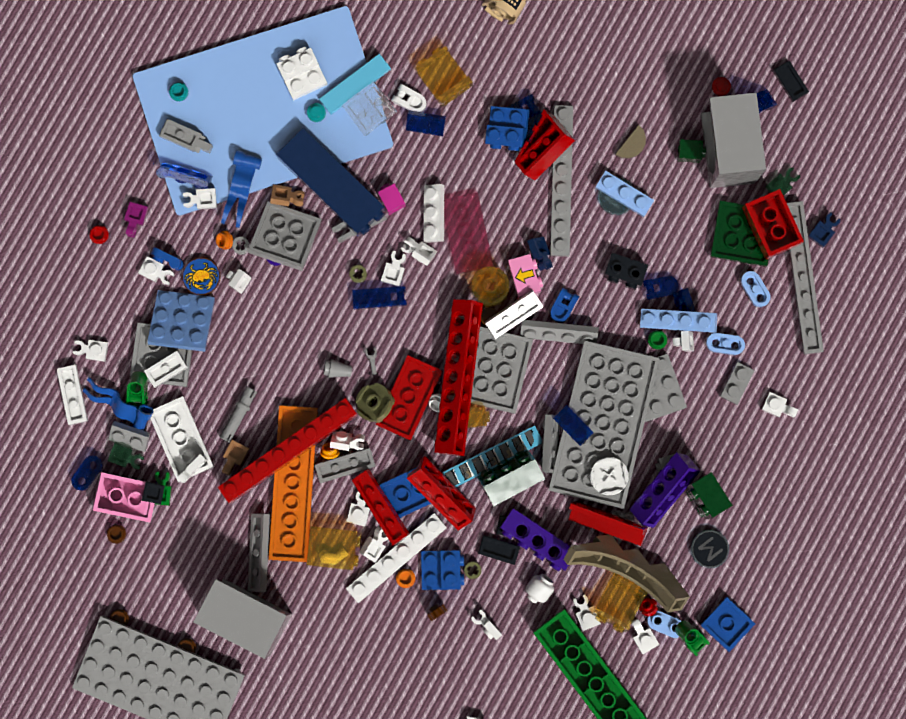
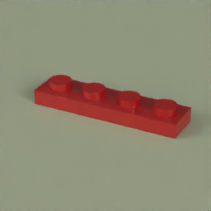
[352,469,410,546]

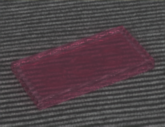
[444,192,494,275]

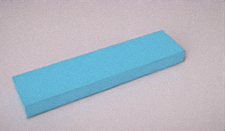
[319,54,391,115]

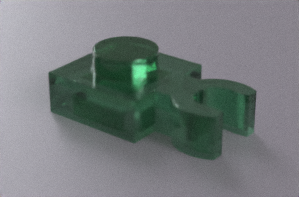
[765,167,800,196]
[107,442,144,469]

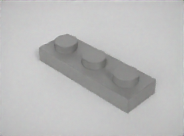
[540,414,560,474]
[315,448,376,484]

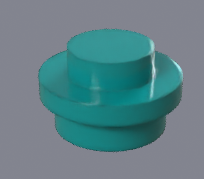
[169,82,188,102]
[307,103,326,122]

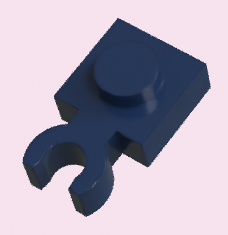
[808,213,841,248]
[527,237,553,271]

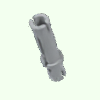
[219,386,257,443]

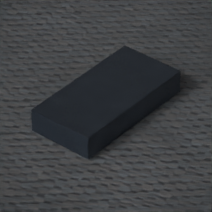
[772,60,809,103]
[478,535,520,565]

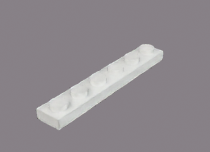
[346,513,447,603]

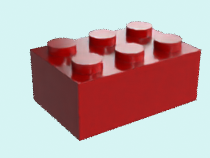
[742,189,804,260]

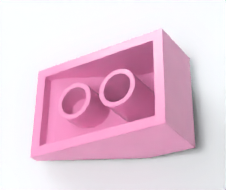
[92,472,155,522]

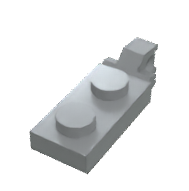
[159,119,213,153]

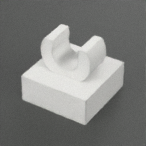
[226,269,251,294]
[673,331,694,352]

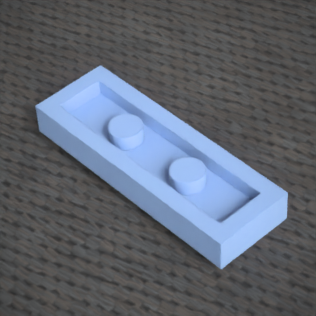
[595,171,654,217]

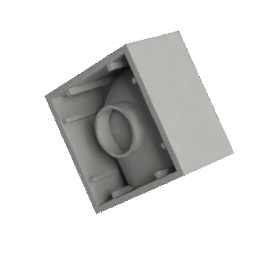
[701,93,766,188]
[193,579,292,659]

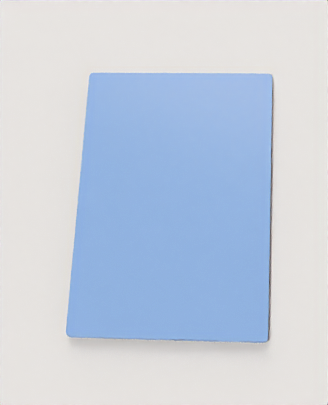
[133,6,393,216]

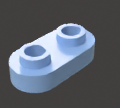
[740,271,770,307]
[706,333,745,355]
[647,611,681,638]

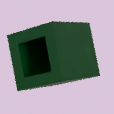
[677,139,706,163]

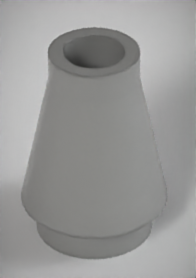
[323,359,352,378]

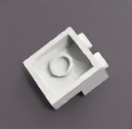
[276,47,328,101]

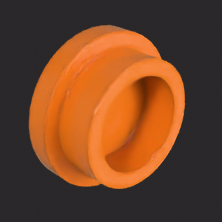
[216,230,233,250]
[396,569,415,588]

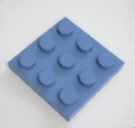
[148,290,215,352]

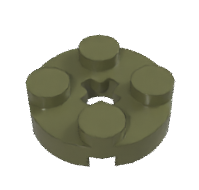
[356,383,395,423]

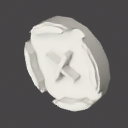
[590,457,629,495]

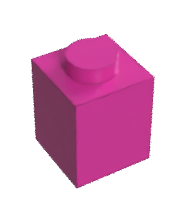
[378,183,406,215]

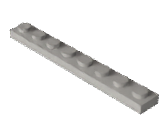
[550,105,573,257]
[787,201,824,355]

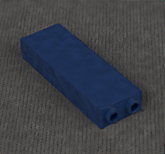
[276,128,385,237]

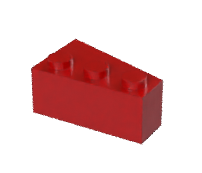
[514,109,575,180]

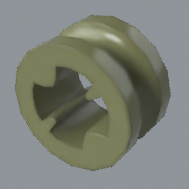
[350,265,367,283]
[464,562,481,579]

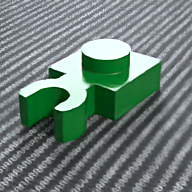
[154,472,172,506]

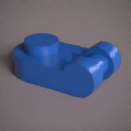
[150,247,184,271]
[550,287,580,323]

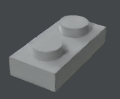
[720,362,755,405]
[109,421,151,452]

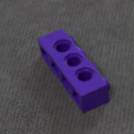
[630,452,700,528]
[500,508,571,572]

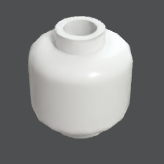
[526,574,554,603]

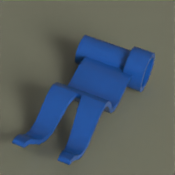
[221,150,262,228]
[83,377,154,431]

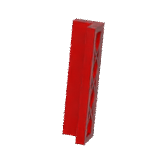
[407,456,476,531]
[568,501,648,546]

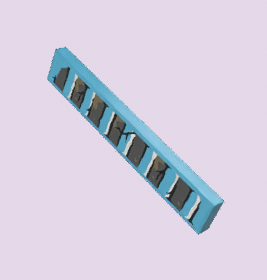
[440,426,542,487]

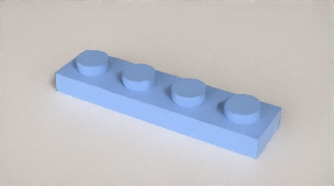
[640,308,718,333]

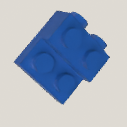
[485,106,529,151]
[421,550,464,590]

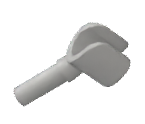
[365,347,377,375]

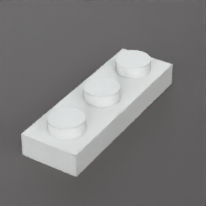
[424,184,444,243]
[485,290,543,339]
[57,365,88,425]

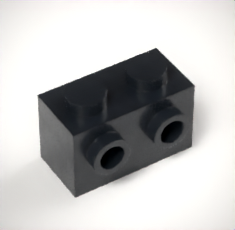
[604,253,648,290]

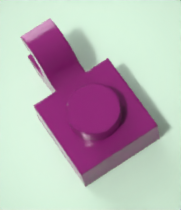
[124,202,149,238]

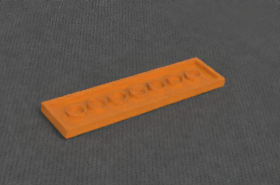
[269,406,318,562]

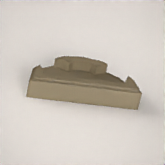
[615,125,646,159]

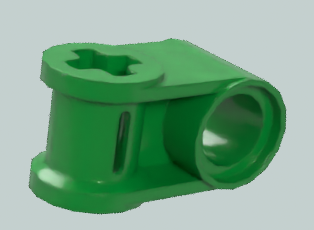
[126,371,148,406]
[675,620,710,657]

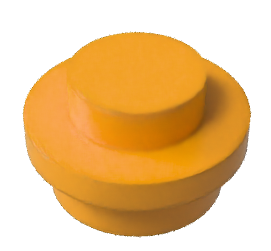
[320,443,339,460]

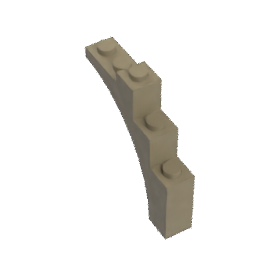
[563,535,690,613]

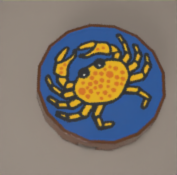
[182,258,221,296]

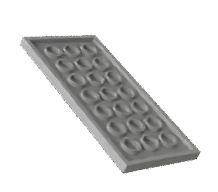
[549,341,660,509]
[72,615,245,719]

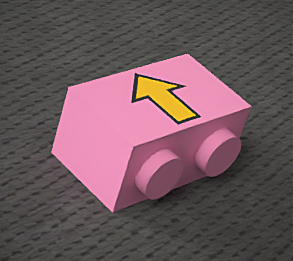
[508,254,543,299]

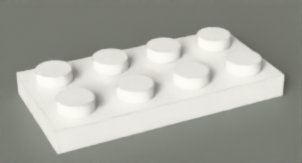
[151,396,214,482]

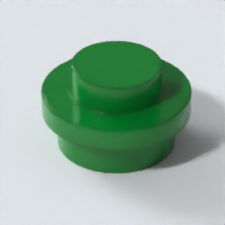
[648,330,667,350]

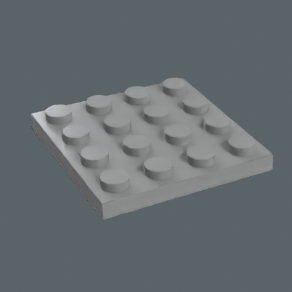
[471,327,533,414]

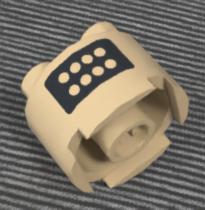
[482,0,526,24]

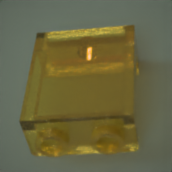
[415,46,473,108]
[306,526,361,570]
[592,572,648,633]

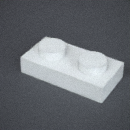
[144,351,188,388]

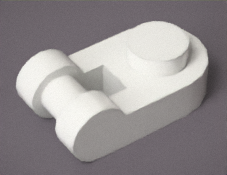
[391,84,426,114]

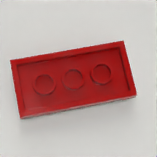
[376,355,443,441]

